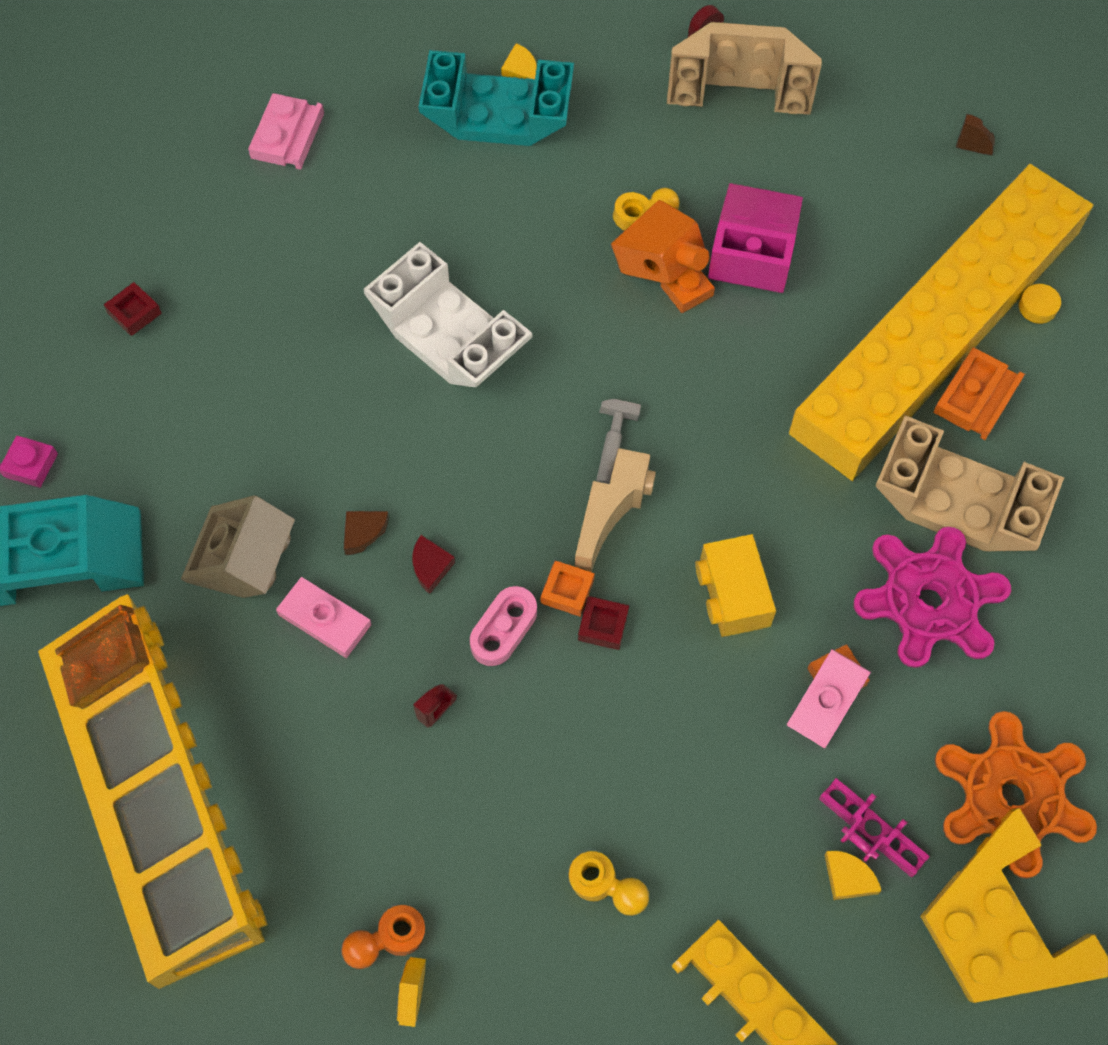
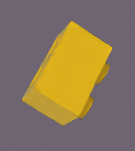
[695,534,776,637]

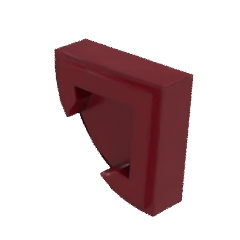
[412,535,455,594]
[413,684,457,728]

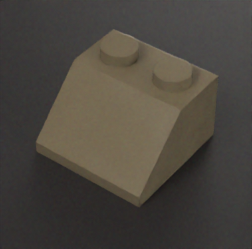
[181,495,295,598]

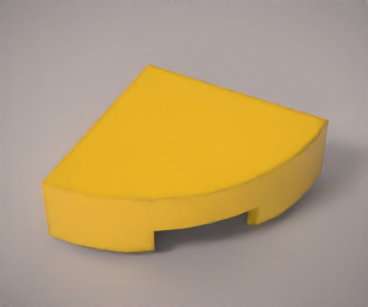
[501,44,537,79]
[825,851,882,900]
[397,957,426,1027]

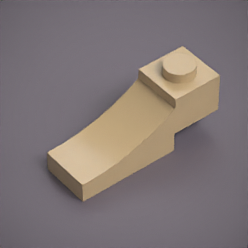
[575,448,656,572]

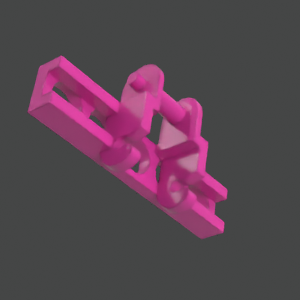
[819,778,930,878]

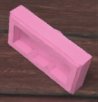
[276,577,372,659]
[787,649,871,748]

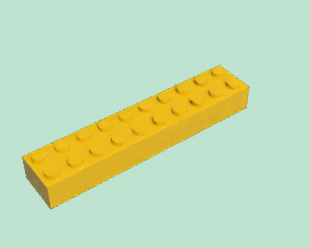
[789,164,1094,482]

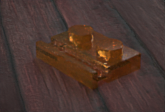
[55,604,150,708]

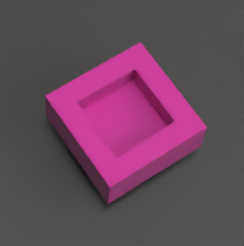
[0,435,58,488]

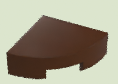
[956,114,995,156]
[344,511,389,555]

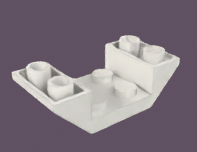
[363,242,532,388]

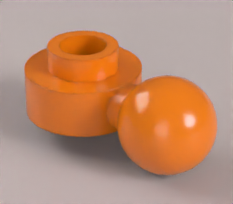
[341,905,425,969]

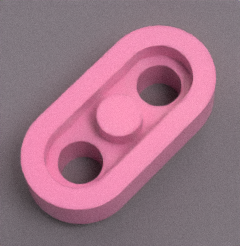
[470,586,537,666]

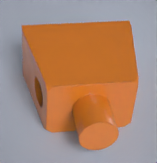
[611,200,709,284]

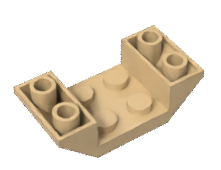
[667,22,822,115]
[875,416,1064,551]

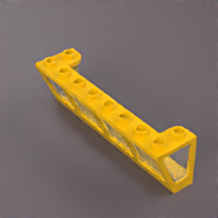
[38,594,267,989]

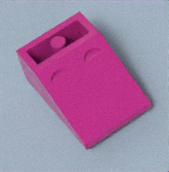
[708,183,803,293]

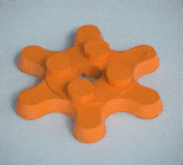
[935,711,1097,879]

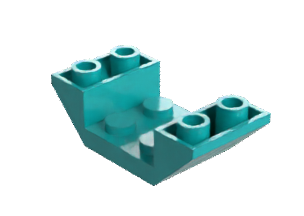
[418,50,574,146]
[0,495,144,606]

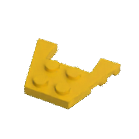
[920,808,1108,1003]

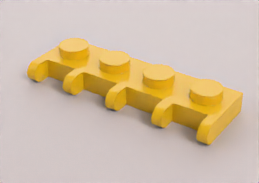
[671,919,838,1045]

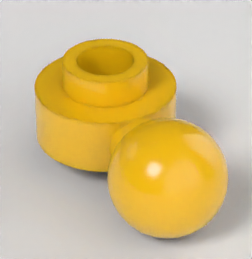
[613,188,680,231]
[569,851,649,916]

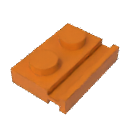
[933,347,1025,440]

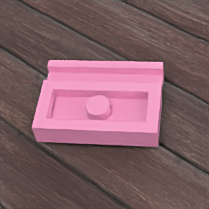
[248,93,324,169]

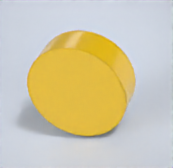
[1019,284,1061,324]

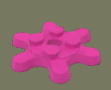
[853,527,1011,668]

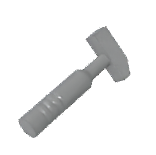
[596,399,641,484]

